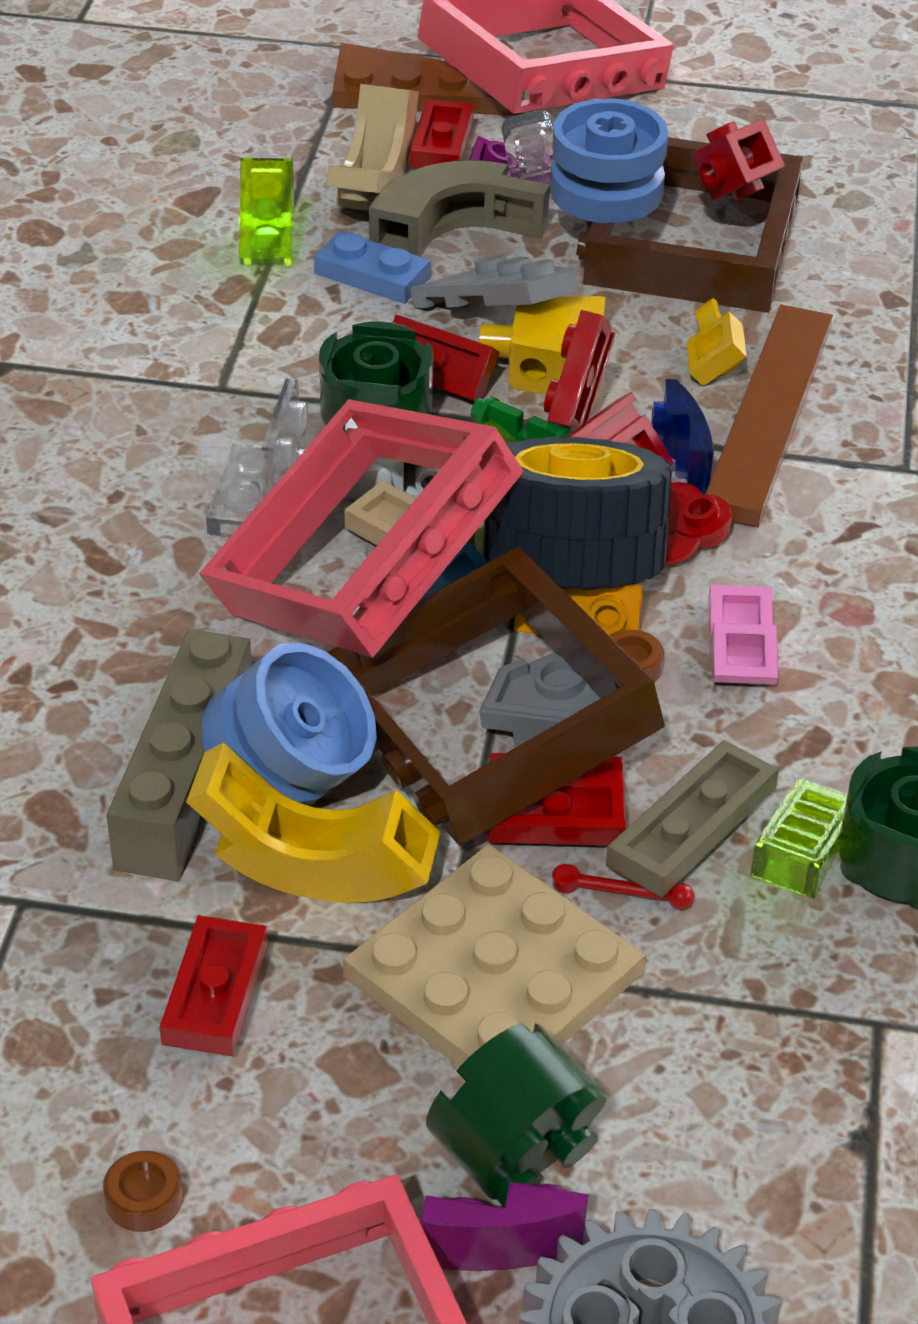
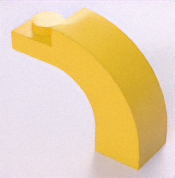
[186,743,441,903]

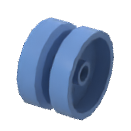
[550,99,668,223]
[201,642,377,806]

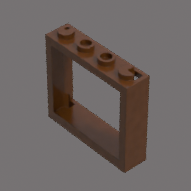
[576,137,804,313]
[327,546,665,846]

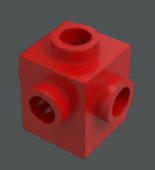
[691,118,785,201]

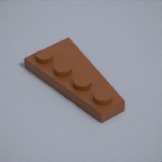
[333,42,525,116]

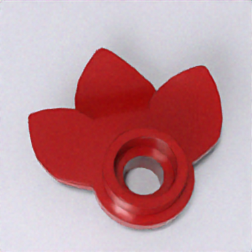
[665,482,733,566]

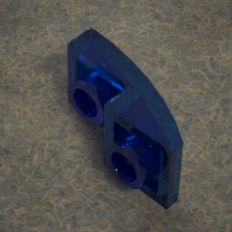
[651,379,714,494]

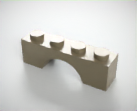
[106,629,252,882]

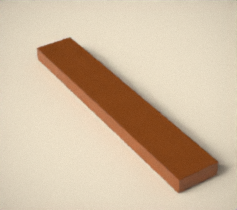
[705,304,833,527]

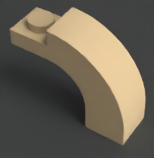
[326,84,419,211]

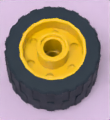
[483,437,672,590]

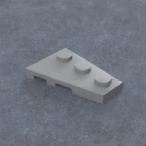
[410,254,579,308]

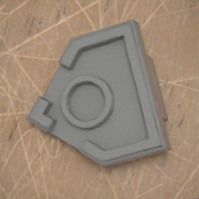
[479,651,602,748]

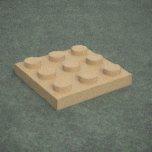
[343,844,646,1067]

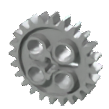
[519,1209,781,1324]

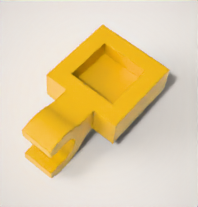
[686,298,747,386]

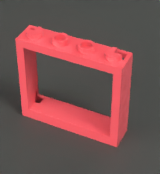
[417,0,674,114]
[199,399,524,658]
[90,1174,467,1324]

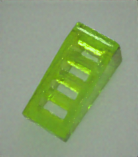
[750,778,852,899]

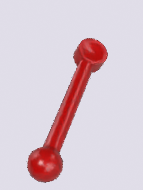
[552,864,695,910]

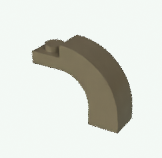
[369,160,550,257]

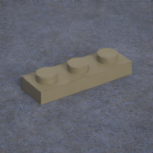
[606,740,779,897]

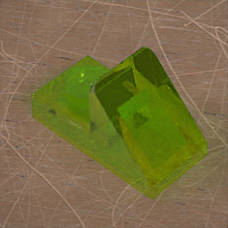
[239,158,295,265]

